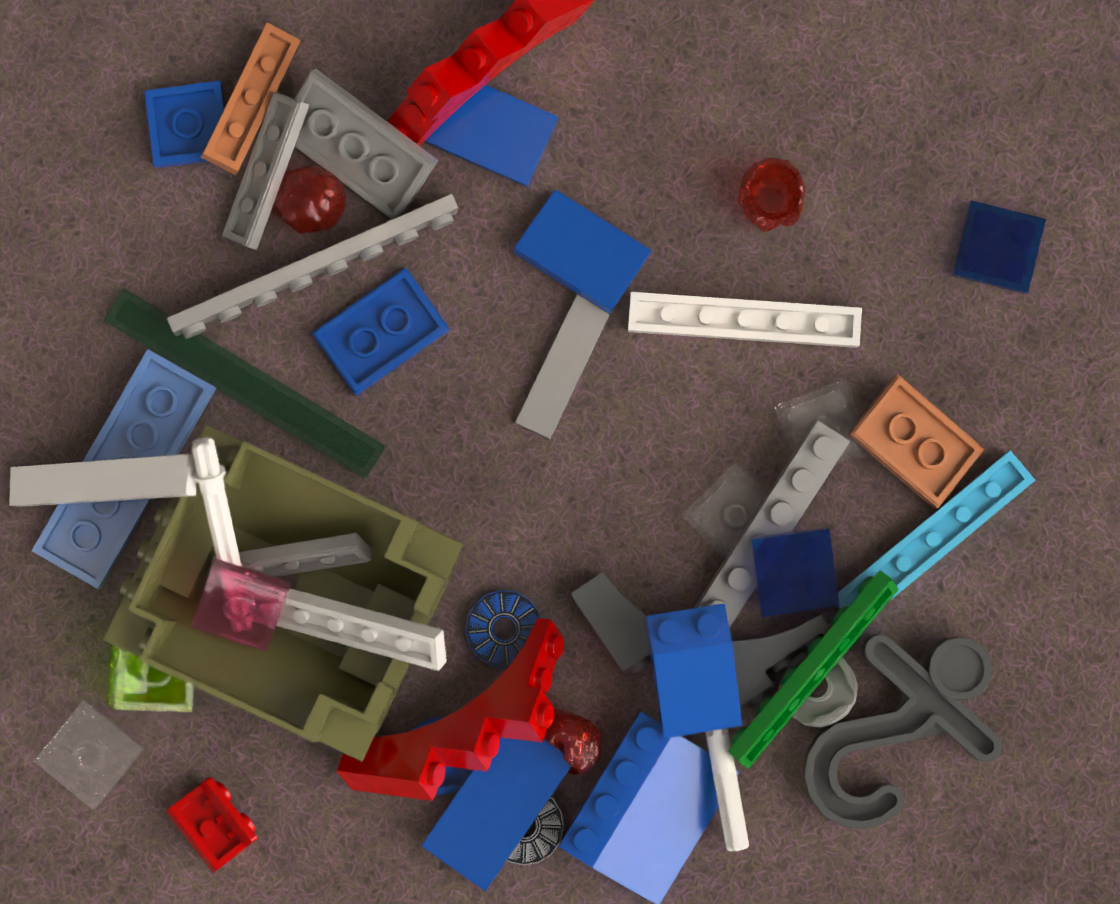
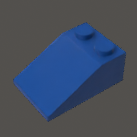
[644,603,742,739]

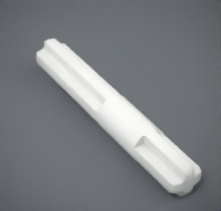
[705,728,749,851]

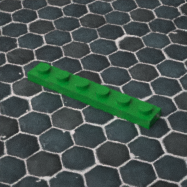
[727,570,899,769]

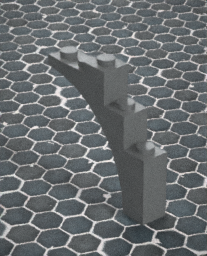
[570,572,829,708]

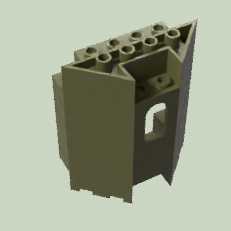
[103,425,463,761]

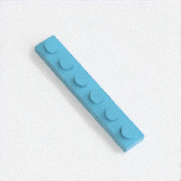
[830,450,1035,610]

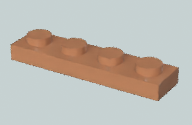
[201,23,301,175]

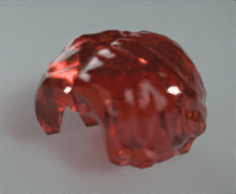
[737,157,806,232]
[273,166,346,234]
[544,709,602,775]

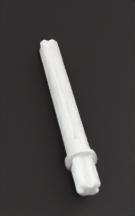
[192,437,253,630]

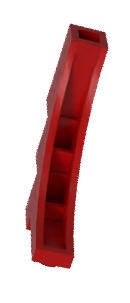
[387,0,595,146]
[336,618,564,801]

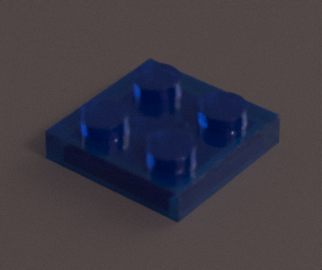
[952,200,1046,294]
[750,527,839,617]

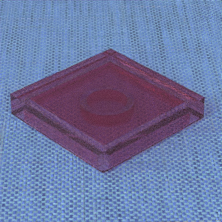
[191,558,291,651]

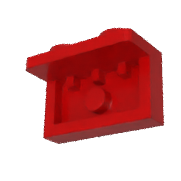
[166,776,258,874]

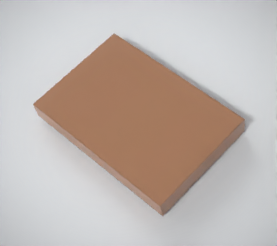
[847,374,984,509]

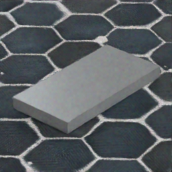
[294,69,438,220]

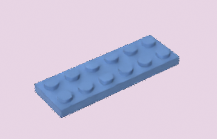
[31,349,217,589]

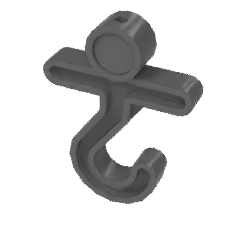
[803,634,1002,829]

